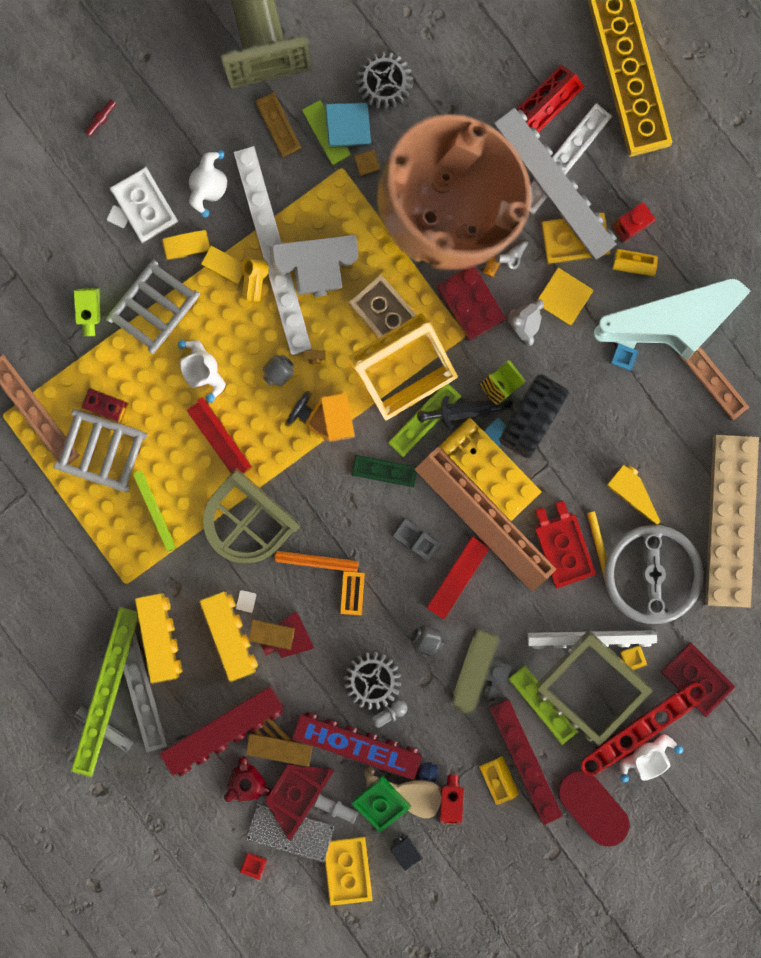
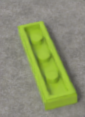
[388,384,462,457]
[133,470,176,552]
[508,665,579,745]

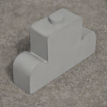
[269,235,358,297]

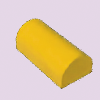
[613,249,658,277]

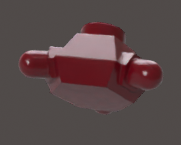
[224,756,272,802]

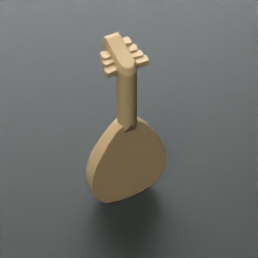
[364,766,442,818]

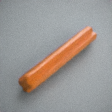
[275,551,358,572]

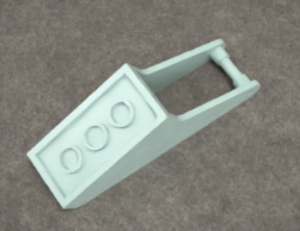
[594,279,750,361]

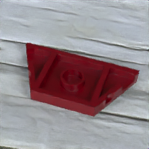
[265,765,335,841]

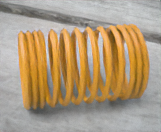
[483,256,501,277]

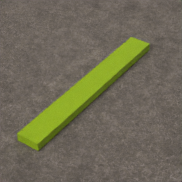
[71,606,139,777]

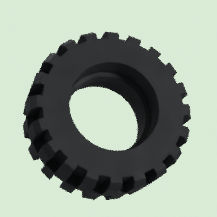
[499,374,569,458]

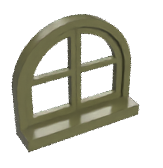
[203,468,301,563]

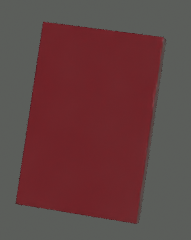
[661,642,736,717]

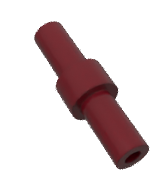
[84,99,117,137]

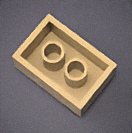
[349,275,416,338]

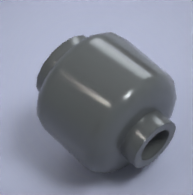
[263,355,294,386]
[411,625,444,656]

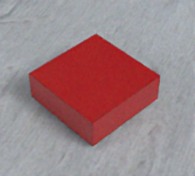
[240,852,267,880]

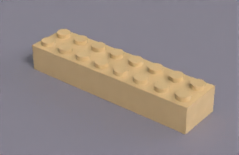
[705,435,759,608]

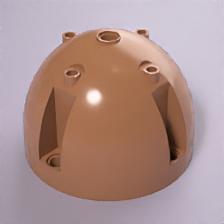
[377,115,531,269]

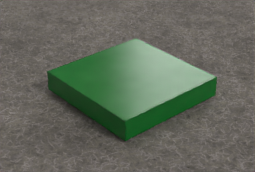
[351,776,411,833]

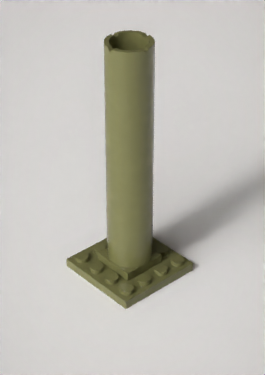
[222,0,312,89]

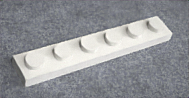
[527,630,657,649]

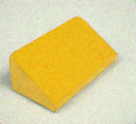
[479,756,519,805]

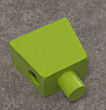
[74,288,100,336]

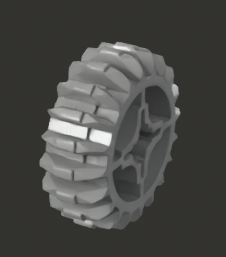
[356,52,413,110]
[344,652,401,710]

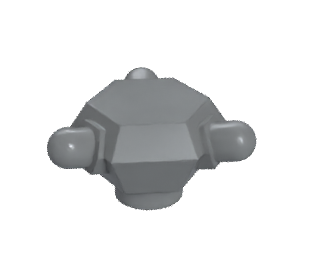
[508,299,544,346]

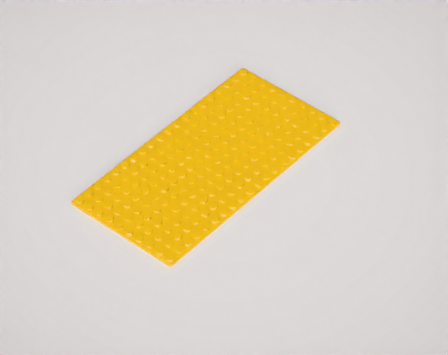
[3,168,465,584]

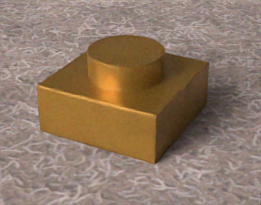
[304,350,326,365]

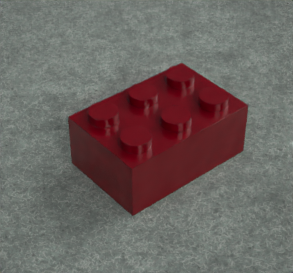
[436,266,506,342]

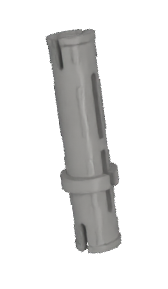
[74,706,134,753]

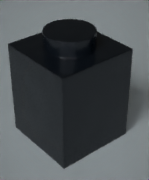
[390,836,423,871]

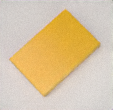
[541,213,610,264]
[325,836,372,906]

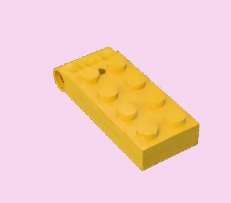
[439,417,541,521]

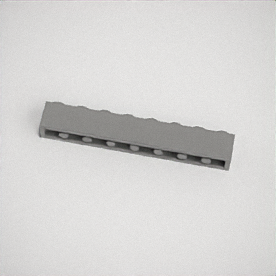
[493,108,617,261]

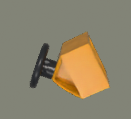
[285,391,355,442]

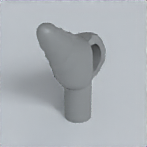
[495,240,528,269]

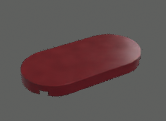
[559,771,630,847]

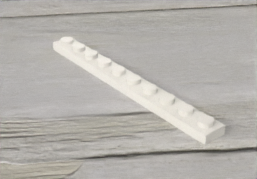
[234,146,312,355]

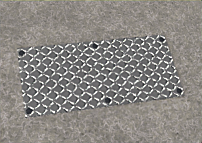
[247,803,335,863]

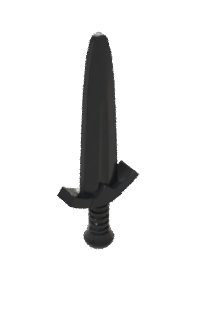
[417,396,513,430]

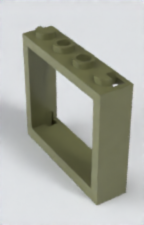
[451,629,499,714]
[536,630,653,746]

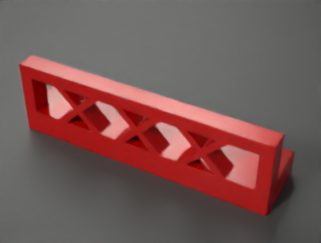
[516,64,584,133]
[186,397,253,474]
[427,537,490,619]

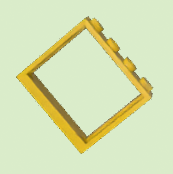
[348,312,458,421]

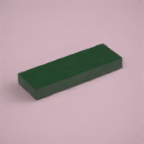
[352,455,417,488]

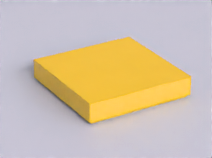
[538,268,594,326]

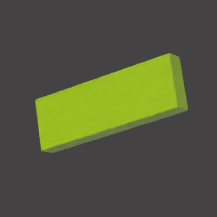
[302,100,351,166]

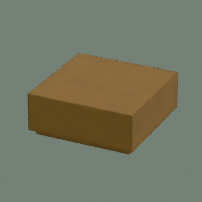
[354,150,380,177]

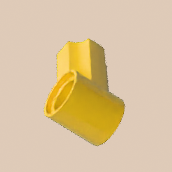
[241,258,269,301]

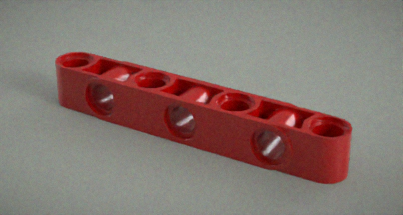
[581,682,706,776]

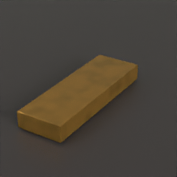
[255,92,302,158]
[246,733,313,767]

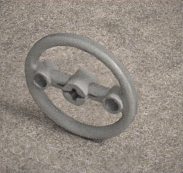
[604,525,704,624]

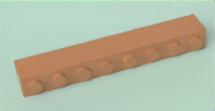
[415,447,556,592]

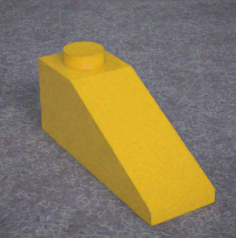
[606,465,660,525]

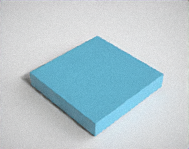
[325,103,371,147]

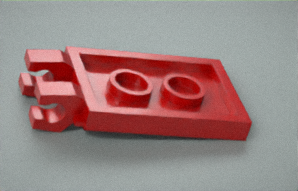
[535,500,596,589]

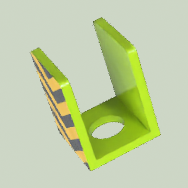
[479,360,526,406]

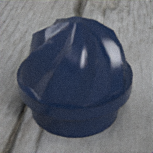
[417,762,438,782]

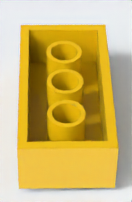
[200,592,258,681]
[135,594,183,683]

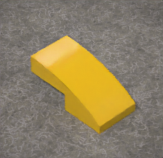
[162,230,210,260]

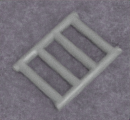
[106,259,200,354]
[54,409,147,492]

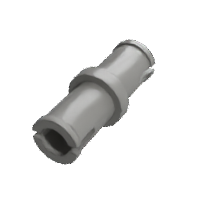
[315,794,359,824]

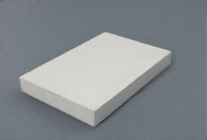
[110,167,178,243]

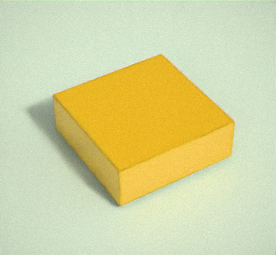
[620,645,647,670]

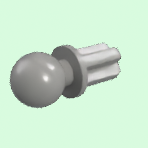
[372,700,407,728]

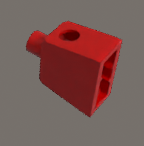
[612,202,656,243]
[439,775,464,824]

